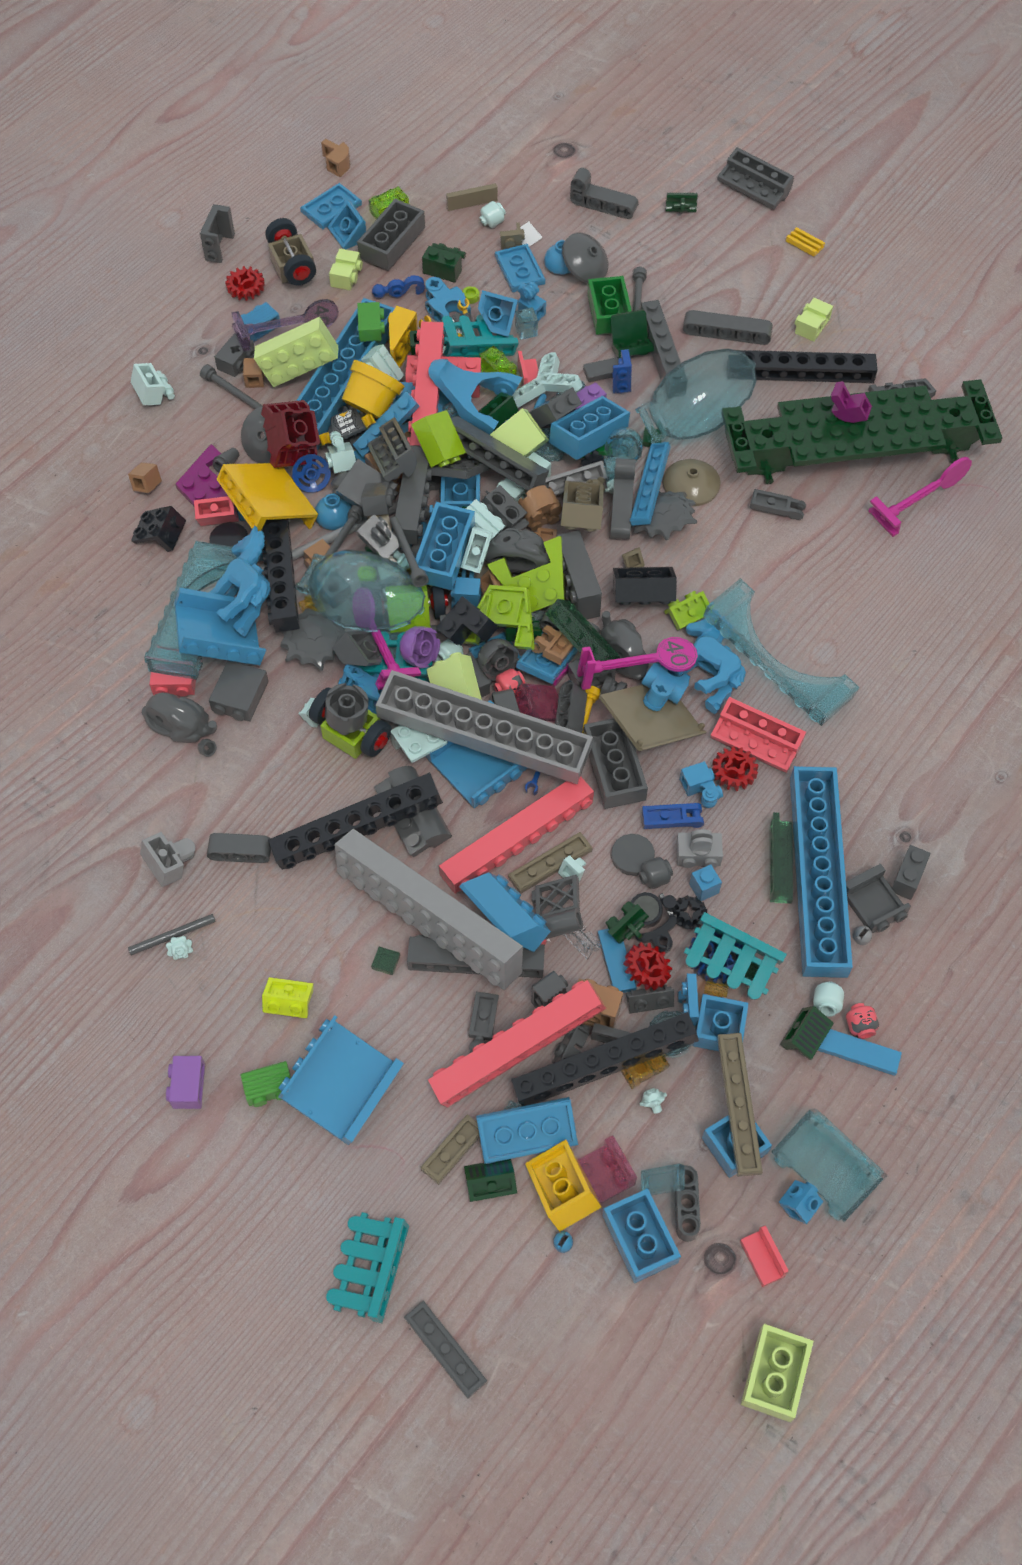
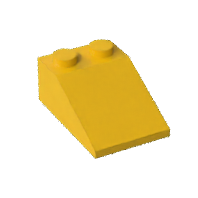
[388,306,418,368]
[525,1140,602,1232]

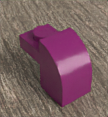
[831,381,872,422]

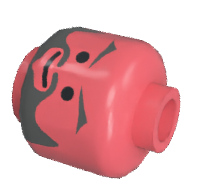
[493,668,525,695]
[846,1003,879,1039]

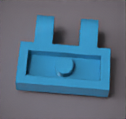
[678,974,699,1025]

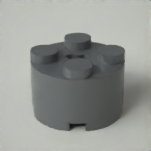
[325,683,368,735]

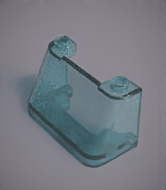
[771,1109,888,1222]

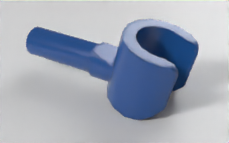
[525,771,541,795]

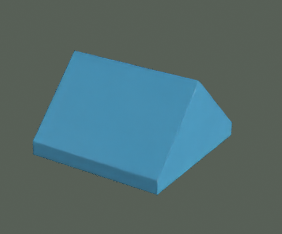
[328,199,366,250]

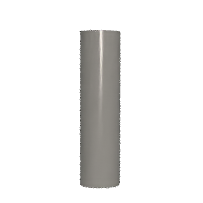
[544,461,608,496]

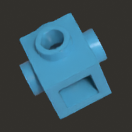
[779,1180,823,1224]

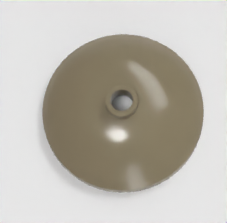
[663,459,720,506]

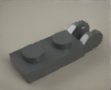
[750,489,806,520]

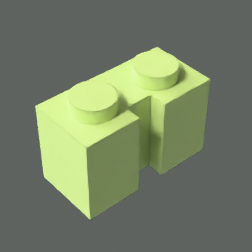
[329,248,363,290]
[795,298,833,341]

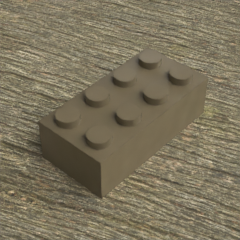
[561,481,604,532]

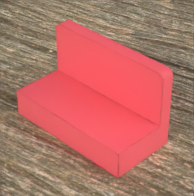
[518,351,539,386]
[740,1225,788,1287]

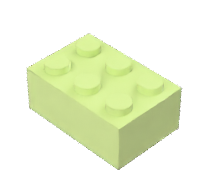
[741,1324,814,1422]

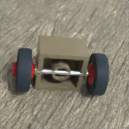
[265,218,316,286]

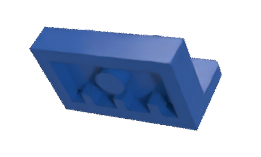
[612,349,632,393]

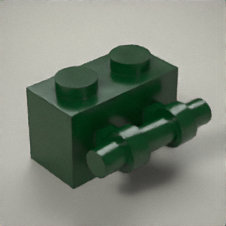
[422,243,466,283]
[478,392,519,432]

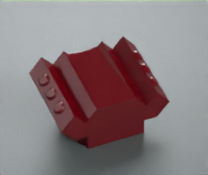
[261,400,320,468]

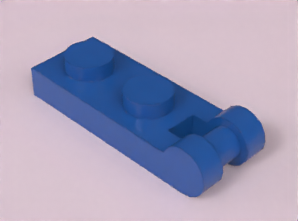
[642,803,704,829]

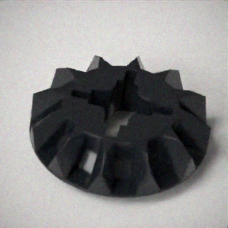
[673,895,708,929]

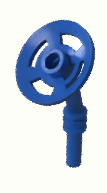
[292,454,331,492]

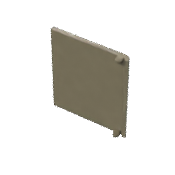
[599,685,707,751]

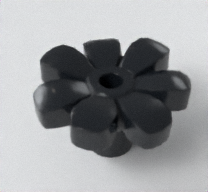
[581,450,604,466]

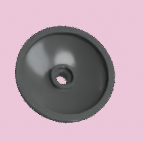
[562,233,608,283]
[241,407,271,463]

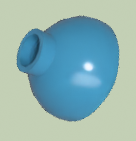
[544,240,571,274]
[315,494,352,530]

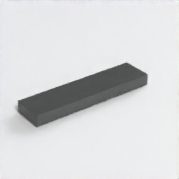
[404,1301,487,1399]

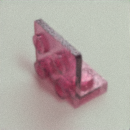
[514,683,559,721]
[578,1135,637,1204]

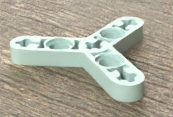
[512,352,582,408]

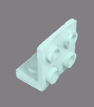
[391,725,447,763]

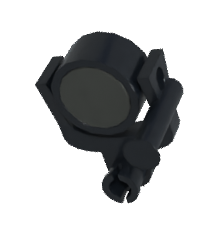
[623,892,677,953]

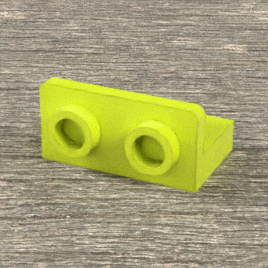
[262,977,314,1018]

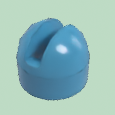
[553,1231,573,1253]

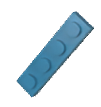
[353,391,420,459]

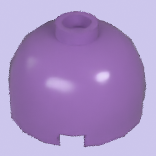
[399,626,440,668]

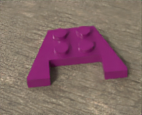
[176,444,228,506]

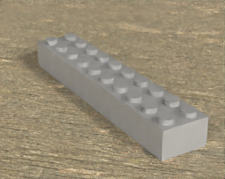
[376,670,593,784]
[335,829,523,990]

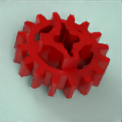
[225,266,265,300]
[712,746,759,791]
[623,942,672,990]

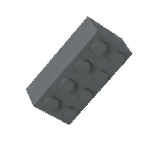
[357,199,425,271]
[556,530,602,620]
[583,718,648,809]

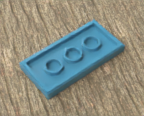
[476,1097,578,1164]

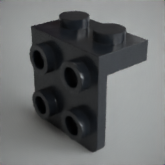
[131,506,186,552]

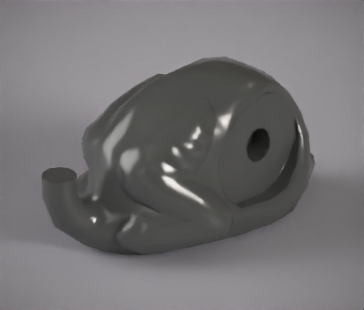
[485,528,550,572]
[598,611,649,681]
[141,692,217,743]

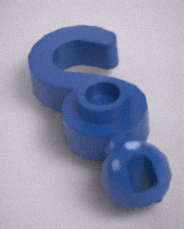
[372,275,425,298]

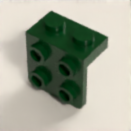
[610,309,654,358]

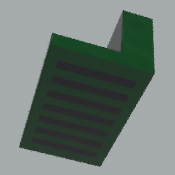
[780,1006,834,1060]
[464,1159,518,1202]

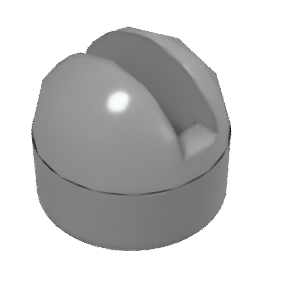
[853,926,872,945]

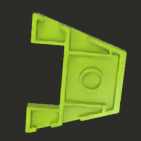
[487,536,565,613]
[463,585,535,650]

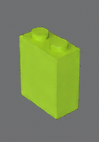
[411,410,466,468]

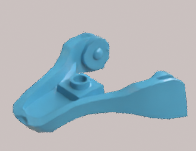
[428,359,522,435]

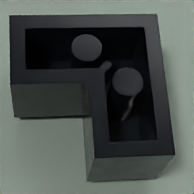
[436,596,499,646]

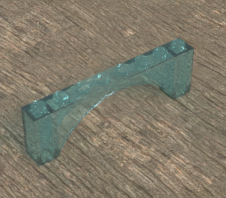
[144,541,238,680]
[703,578,860,726]

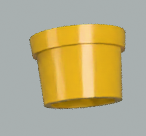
[341,360,405,419]

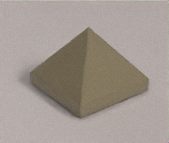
[622,547,645,568]

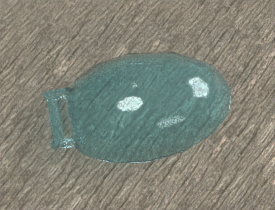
[635,348,757,444]
[295,550,426,632]

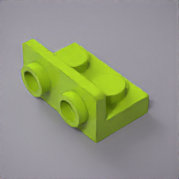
[664,591,714,630]

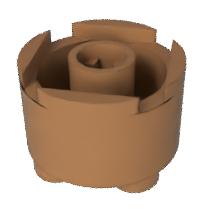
[518,485,562,531]

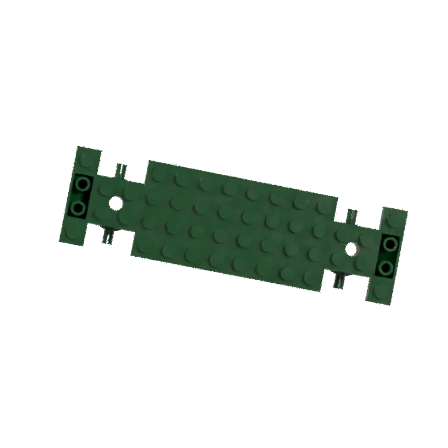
[721,379,1003,485]

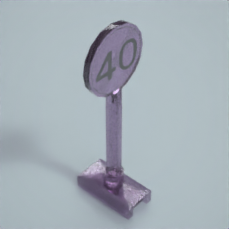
[231,299,339,351]

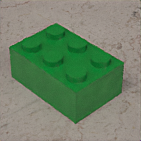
[587,276,632,335]

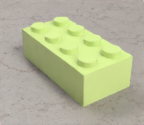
[254,317,338,387]

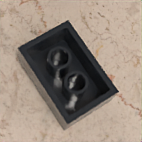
[613,567,677,605]

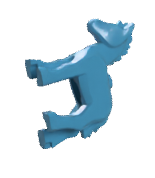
[208,526,271,637]
[665,611,746,714]

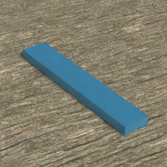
[630,442,671,526]

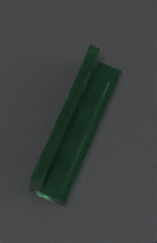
[545,599,620,661]
[769,812,793,904]

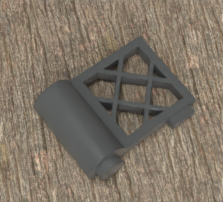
[532,875,583,940]

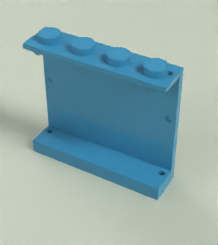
[174,587,266,666]
[426,700,528,808]
[278,1015,404,1145]

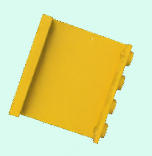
[216,463,318,531]

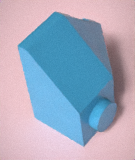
[478,290,518,337]

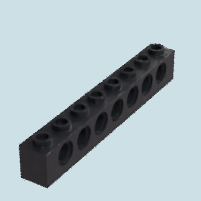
[727,350,878,383]
[261,519,300,633]
[268,772,443,870]
[511,1012,699,1106]

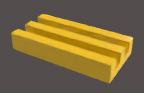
[786,227,825,257]

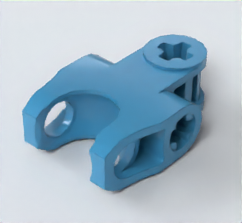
[425,277,471,322]
[641,662,691,711]
[338,664,383,715]

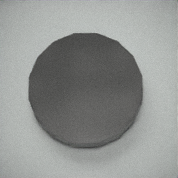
[611,834,655,876]

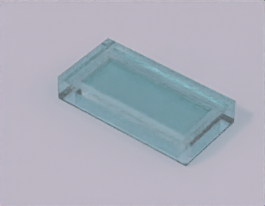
[641,1164,685,1196]

